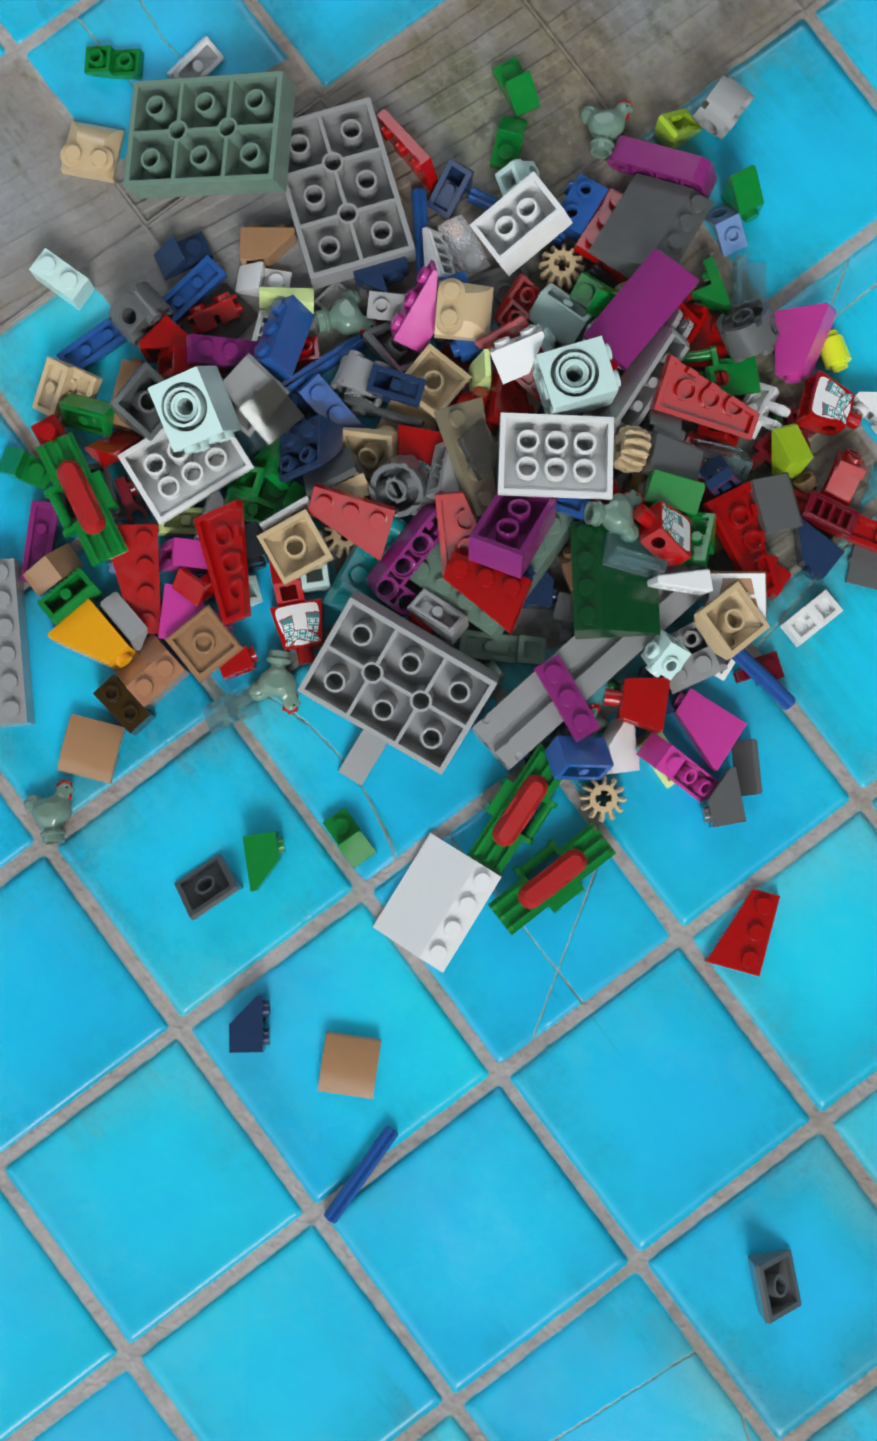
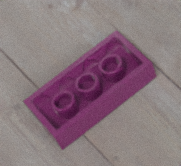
[583,248,700,371]

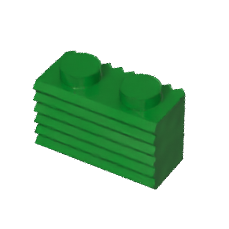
[38,568,103,625]

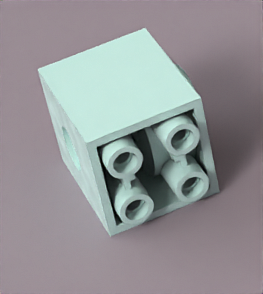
[531,336,621,415]
[148,366,242,455]

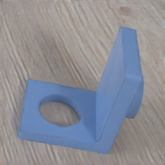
[704,204,748,257]

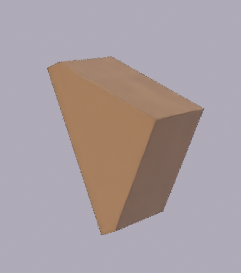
[22,543,84,598]

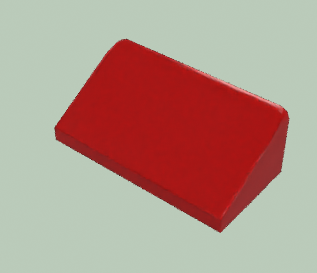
[84,430,144,468]

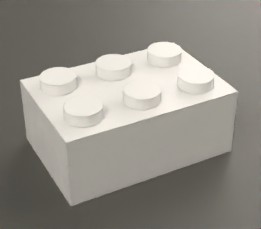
[469,171,573,276]

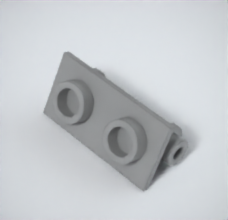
[367,290,406,321]

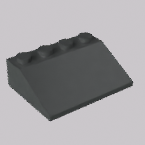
[588,173,714,279]

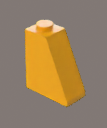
[47,598,136,670]

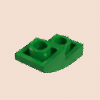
[84,45,144,80]

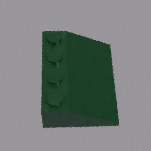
[570,521,660,639]

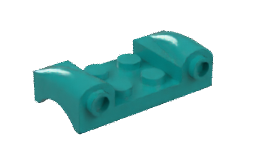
[322,517,422,613]

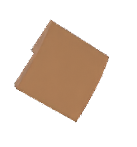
[57,714,126,784]
[318,1031,382,1099]

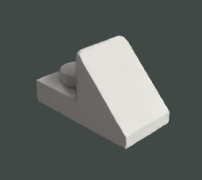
[235,261,293,297]

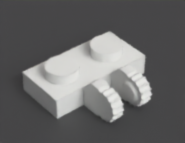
[742,382,791,439]

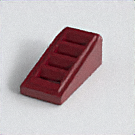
[801,490,861,539]

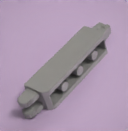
[596,309,694,441]

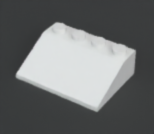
[498,412,614,500]
[117,427,254,525]
[373,833,501,973]

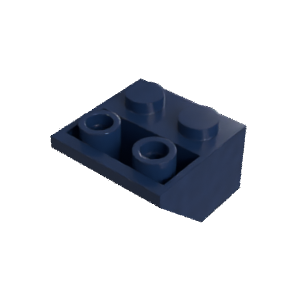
[279,414,343,483]

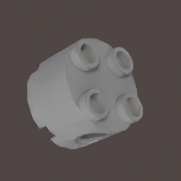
[692,72,755,140]
[330,350,390,407]

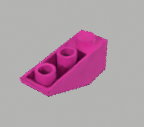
[390,259,438,353]
[636,732,718,803]

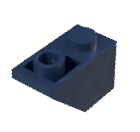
[229,993,271,1053]

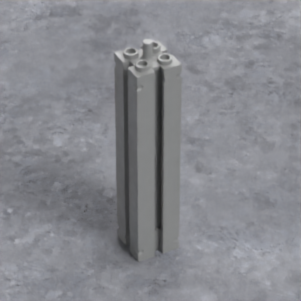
[472,561,703,771]

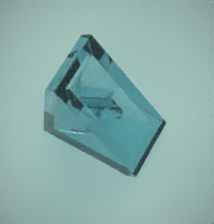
[201,689,263,734]

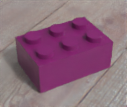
[468,492,557,579]

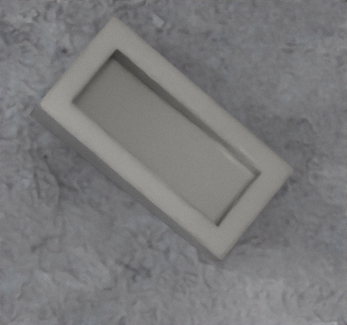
[314,282,347,311]

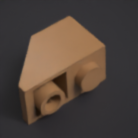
[240,224,297,268]

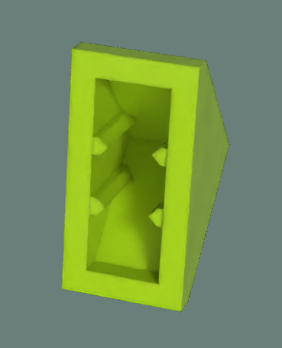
[653,108,703,149]
[772,423,814,479]

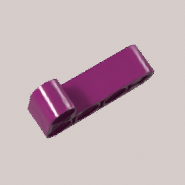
[607,136,717,199]
[367,503,439,615]

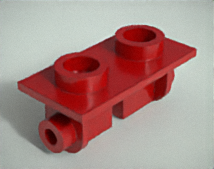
[186,291,243,334]

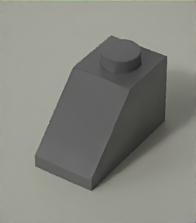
[701,767,746,828]

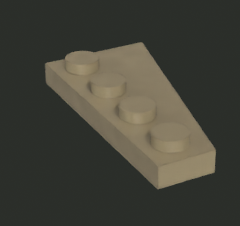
[434,397,496,518]

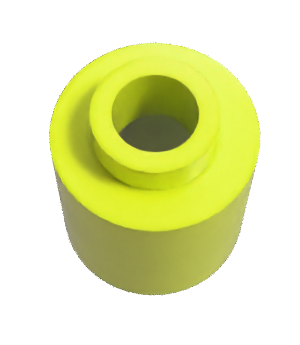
[820,329,852,373]

